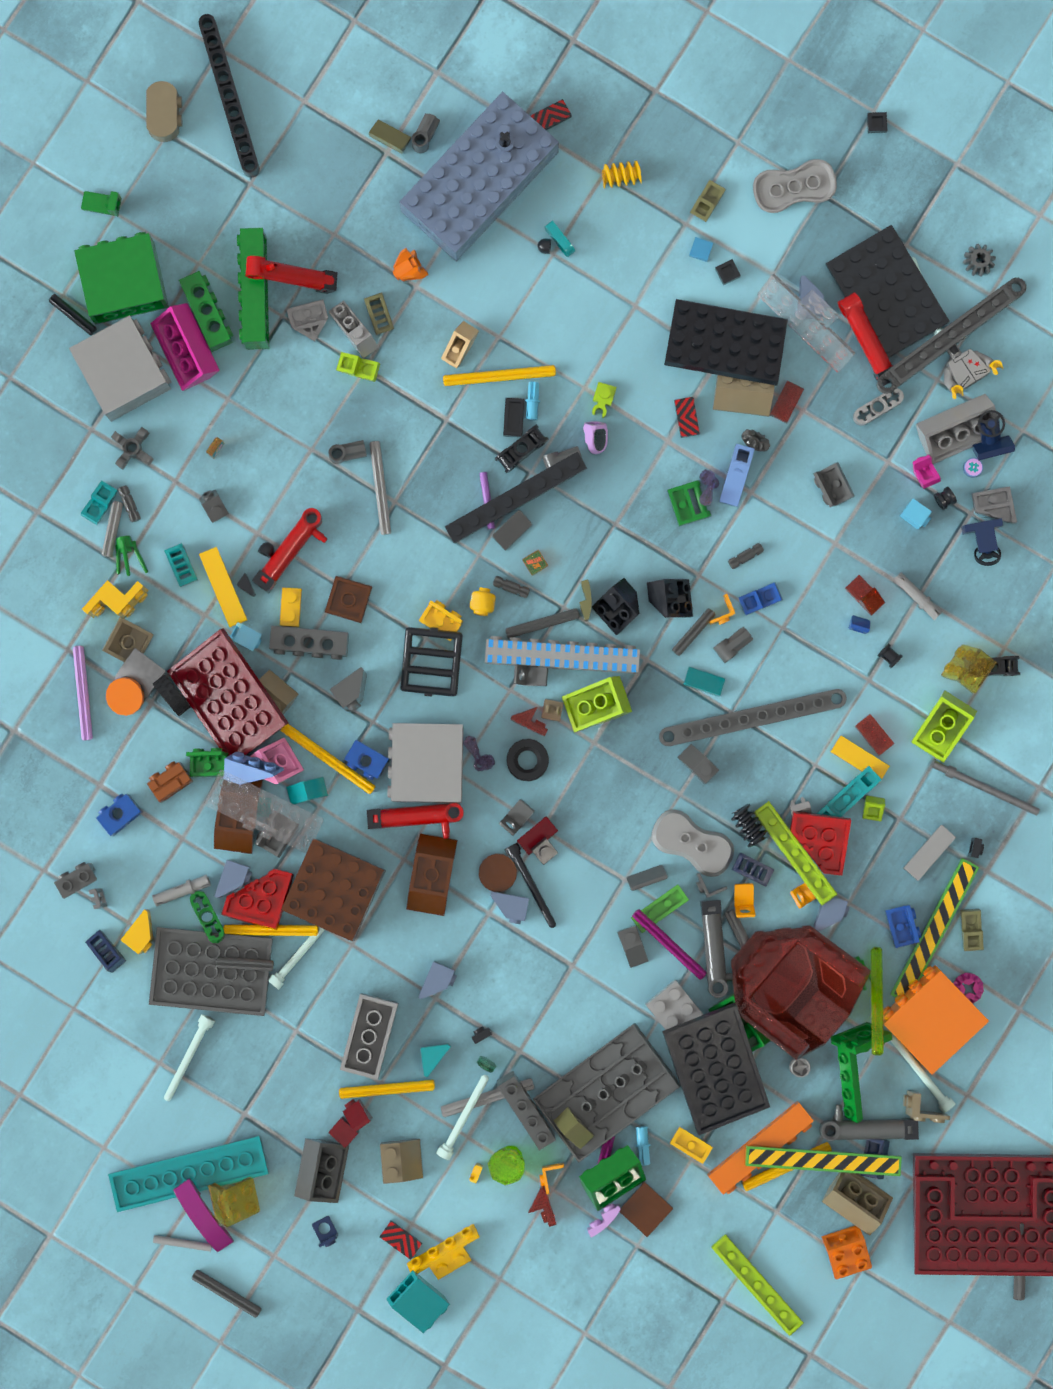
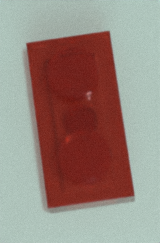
[770,380,804,424]
[855,714,895,756]

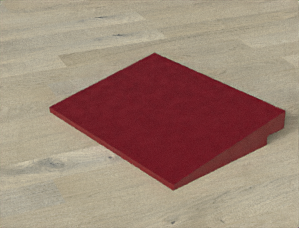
[913,1153,1053,1276]

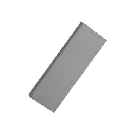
[903,825,956,881]

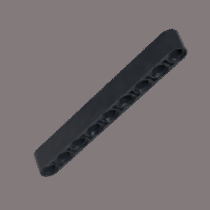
[198,14,260,178]

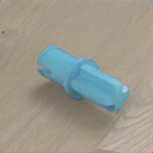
[525,381,540,420]
[635,1126,651,1166]

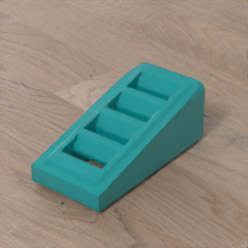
[164,543,198,587]

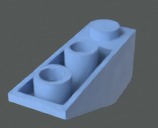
[719,444,755,507]
[224,752,284,785]

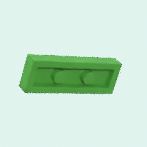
[631,884,689,933]

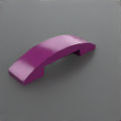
[173,1178,234,1252]

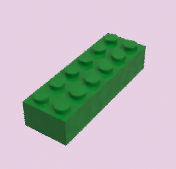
[237,228,270,350]

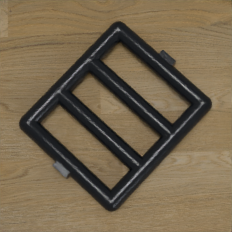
[400,627,463,697]

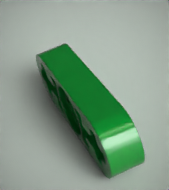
[190,891,225,943]

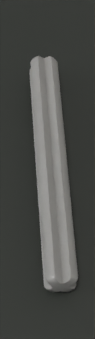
[370,441,391,535]
[441,1078,534,1117]

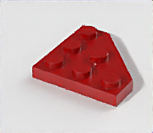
[790,811,851,876]
[221,869,294,930]

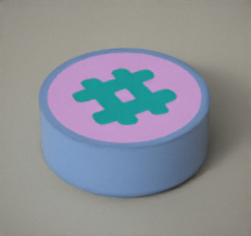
[963,458,983,478]

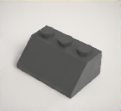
[330,667,367,712]
[294,1138,349,1203]

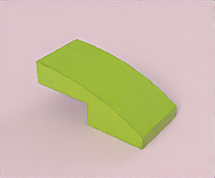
[336,352,380,382]

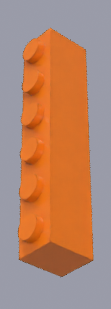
[707,1101,814,1195]

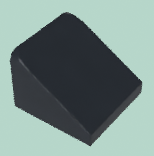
[237,573,256,597]

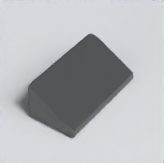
[492,510,533,551]
[627,865,668,891]

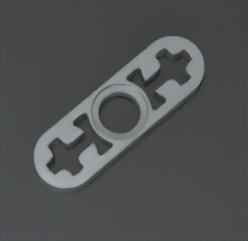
[853,388,904,426]

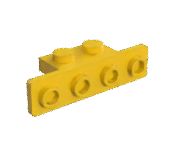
[407,1224,480,1280]

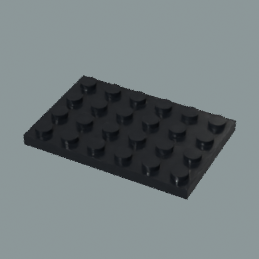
[826,225,950,358]
[664,299,788,386]
[662,1003,770,1135]

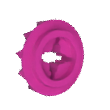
[953,973,984,1003]

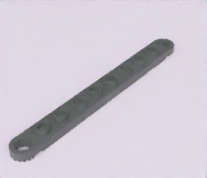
[876,277,1027,394]
[659,689,846,746]

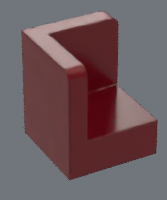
[328,1116,359,1147]

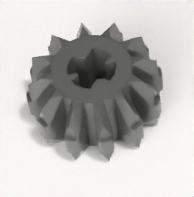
[963,244,996,277]

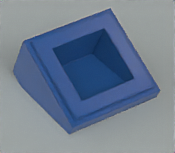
[848,615,870,634]

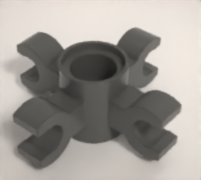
[111,427,154,470]

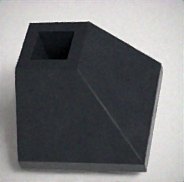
[592,578,640,636]
[647,579,693,618]

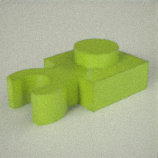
[592,382,617,418]

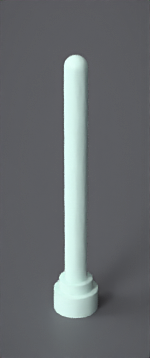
[268,927,325,990]
[164,1014,215,1101]
[891,1034,955,1113]
[436,1075,489,1160]

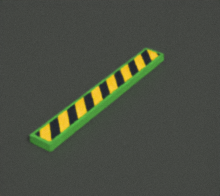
[890,858,979,997]
[745,1145,902,1176]

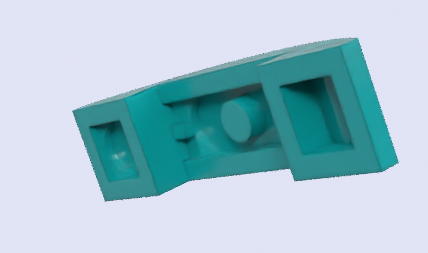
[817,766,882,817]

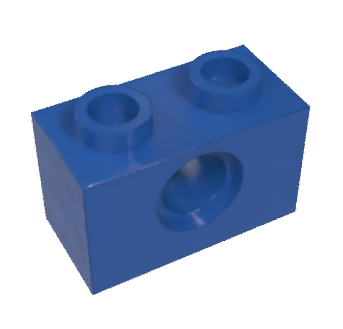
[344,740,390,780]
[96,794,143,836]

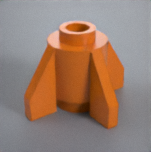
[393,248,428,282]

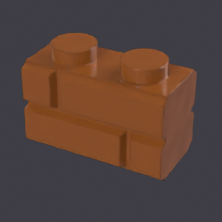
[147,761,193,803]

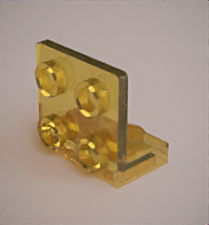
[941,645,997,694]
[208,1177,260,1227]

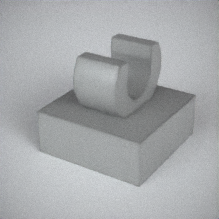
[790,797,812,817]

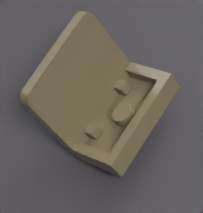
[903,1090,950,1123]

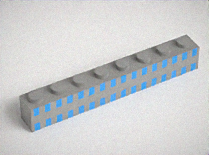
[485,636,640,674]

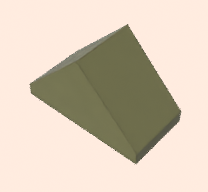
[554,1107,594,1149]

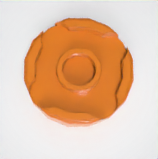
[106,677,145,716]

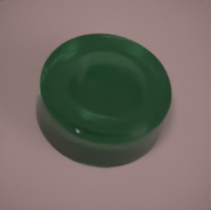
[477,1056,497,1073]

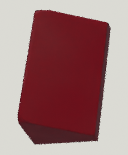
[517,816,558,855]

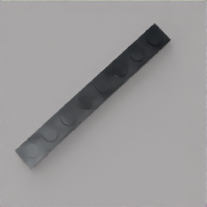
[445,451,587,543]

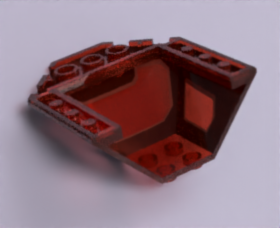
[731,925,871,1061]

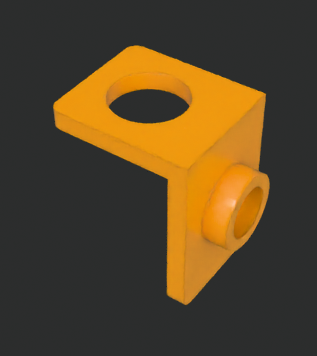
[709,594,735,625]
[734,883,756,918]
[790,883,816,909]
[539,1163,564,1194]

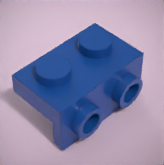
[885,905,921,948]

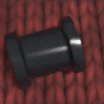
[877,643,903,668]

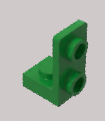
[81,191,122,217]

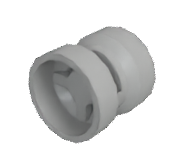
[789,1058,810,1077]

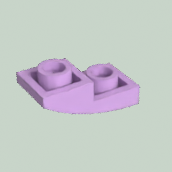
[587,1203,621,1237]

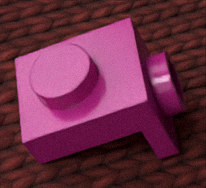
[913,455,941,489]

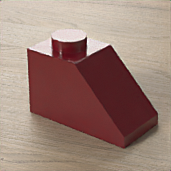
[342,1099,373,1133]

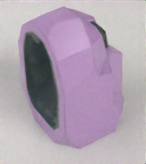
[583,421,608,454]

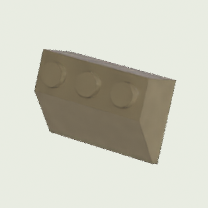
[713,375,775,417]
[822,1172,893,1235]

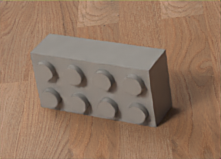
[645,980,703,1030]
[340,993,399,1080]

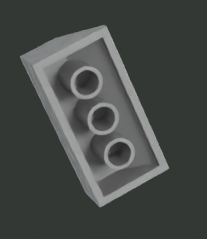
[916,394,1001,464]

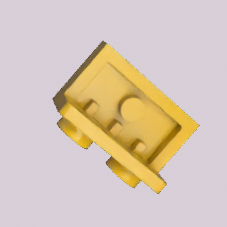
[418,600,463,642]

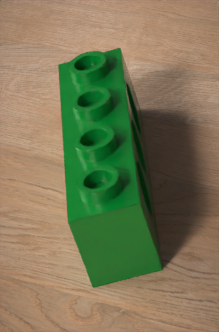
[179,271,233,352]

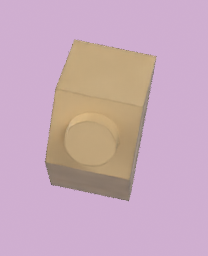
[441,321,479,369]

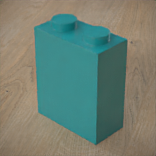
[386,1270,450,1334]

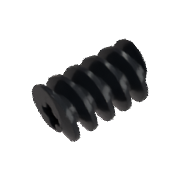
[731,804,767,848]

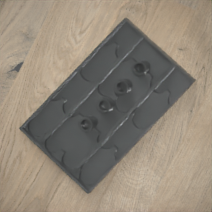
[533,1023,681,1163]

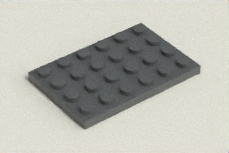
[149,927,273,1016]

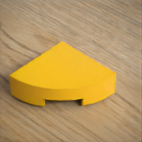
[469,1163,483,1184]

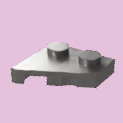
[971,486,1017,524]

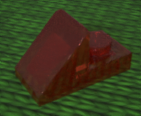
[845,575,885,616]
[510,707,548,737]
[528,1186,557,1227]

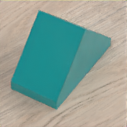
[286,777,328,806]
[421,1043,451,1077]

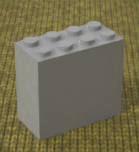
[69,315,171,422]
[387,723,464,803]

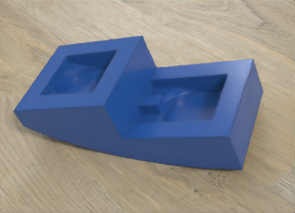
[739,582,783,615]

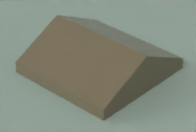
[102,617,154,662]

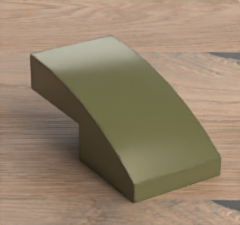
[690,180,726,222]
[579,579,592,622]
[960,909,984,951]

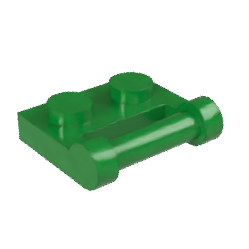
[667,480,711,527]

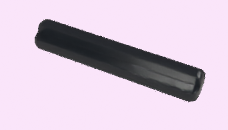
[49,294,97,336]

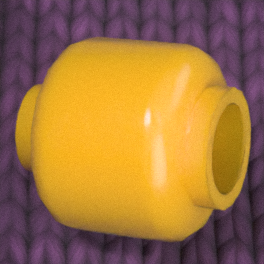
[469,587,496,616]

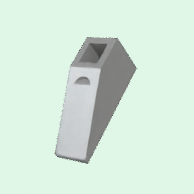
[328,300,379,359]

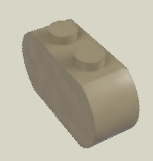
[146,81,183,142]

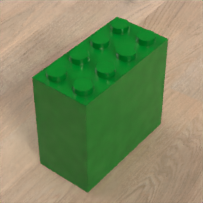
[74,232,169,325]

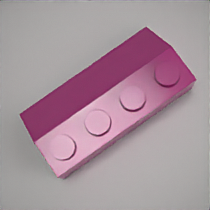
[150,303,220,391]

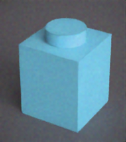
[900,498,932,529]
[230,622,262,651]

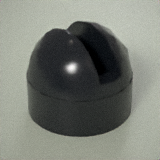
[537,238,551,254]
[258,542,274,558]

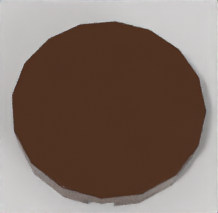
[479,854,517,892]

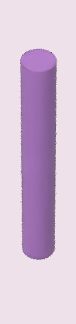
[479,472,495,529]

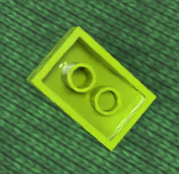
[562,676,632,733]
[911,690,977,763]

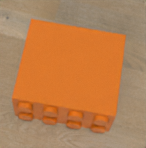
[879,965,989,1075]

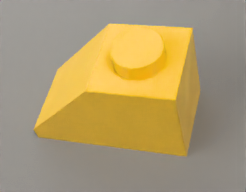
[121,909,153,954]

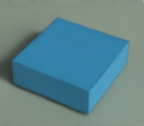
[689,237,713,262]

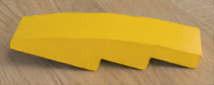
[199,546,247,627]

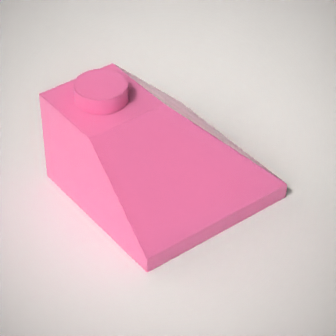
[250,737,304,784]

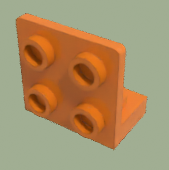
[821,1226,872,1280]

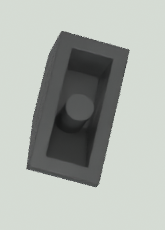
[677,744,719,785]
[617,925,648,968]

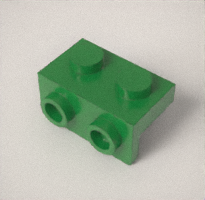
[186,748,229,777]

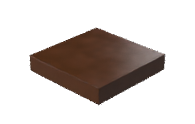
[325,576,373,624]
[619,1181,673,1237]

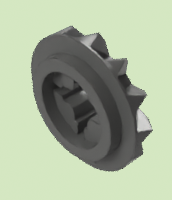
[741,429,770,452]

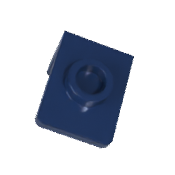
[312,1216,339,1247]

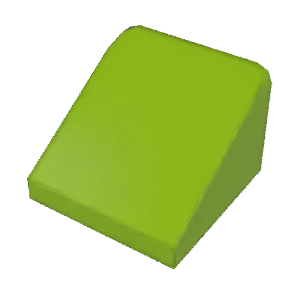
[862,796,885,821]

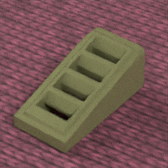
[363,293,394,335]

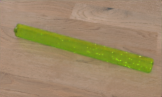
[871,947,884,1056]

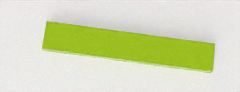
[754,801,838,906]
[711,1234,804,1336]

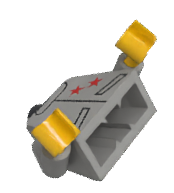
[944,345,1004,399]

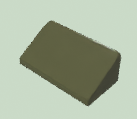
[369,119,411,154]

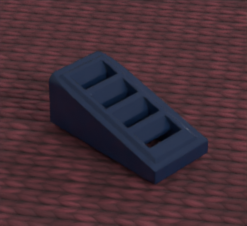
[731,853,774,887]
[85,930,126,973]

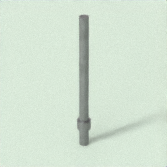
[932,761,1040,816]

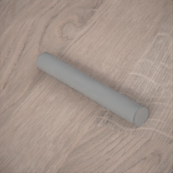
[153,1235,212,1252]

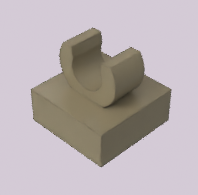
[541,699,564,722]

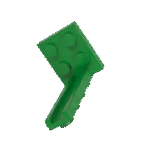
[831,1022,892,1123]

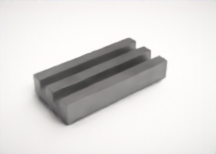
[89,888,107,909]

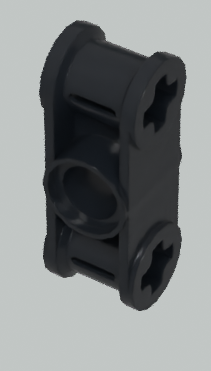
[495,424,549,473]
[964,656,1021,678]

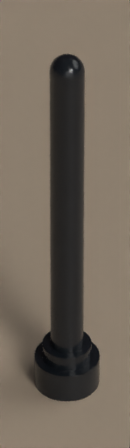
[504,842,556,928]

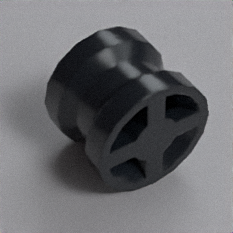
[934,486,957,510]

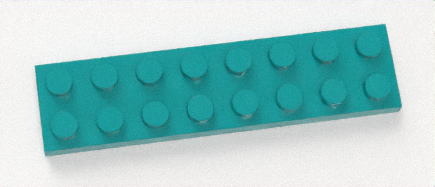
[108,1135,269,1212]

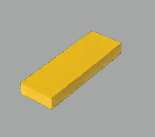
[830,736,890,779]

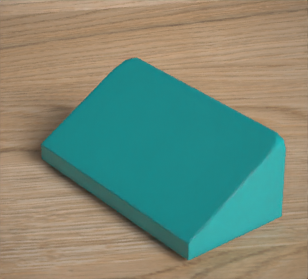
[683,667,725,697]

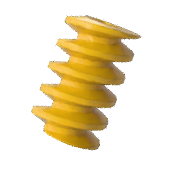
[602,160,642,189]

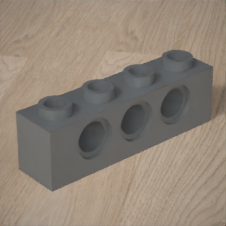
[269,626,349,660]
[497,1071,556,1151]

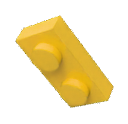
[280,587,302,627]
[670,1126,713,1164]

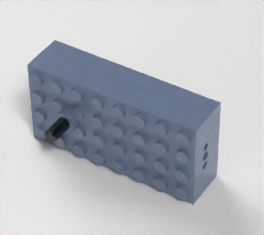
[399,91,559,262]

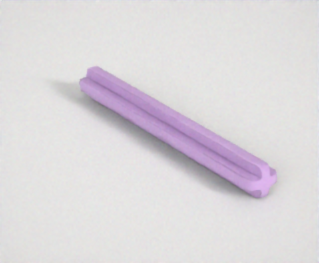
[73,646,93,740]

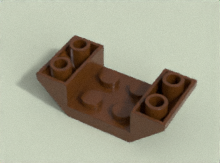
[214,779,264,854]
[406,834,458,916]

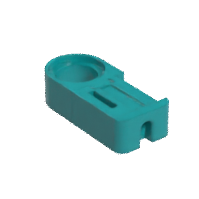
[545,220,575,257]

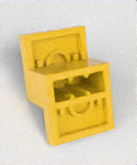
[82,580,149,618]

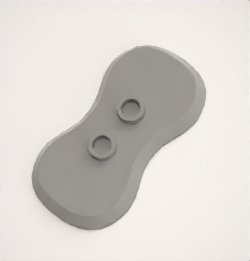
[753,159,837,213]
[652,810,734,877]

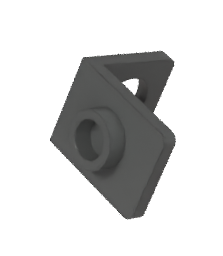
[514,665,548,686]
[499,799,534,836]
[696,873,728,898]

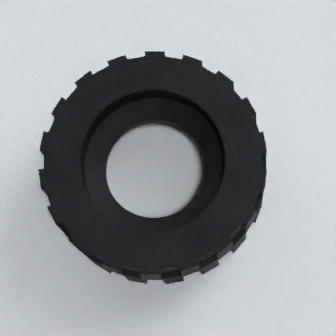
[152,674,191,716]
[506,739,549,781]

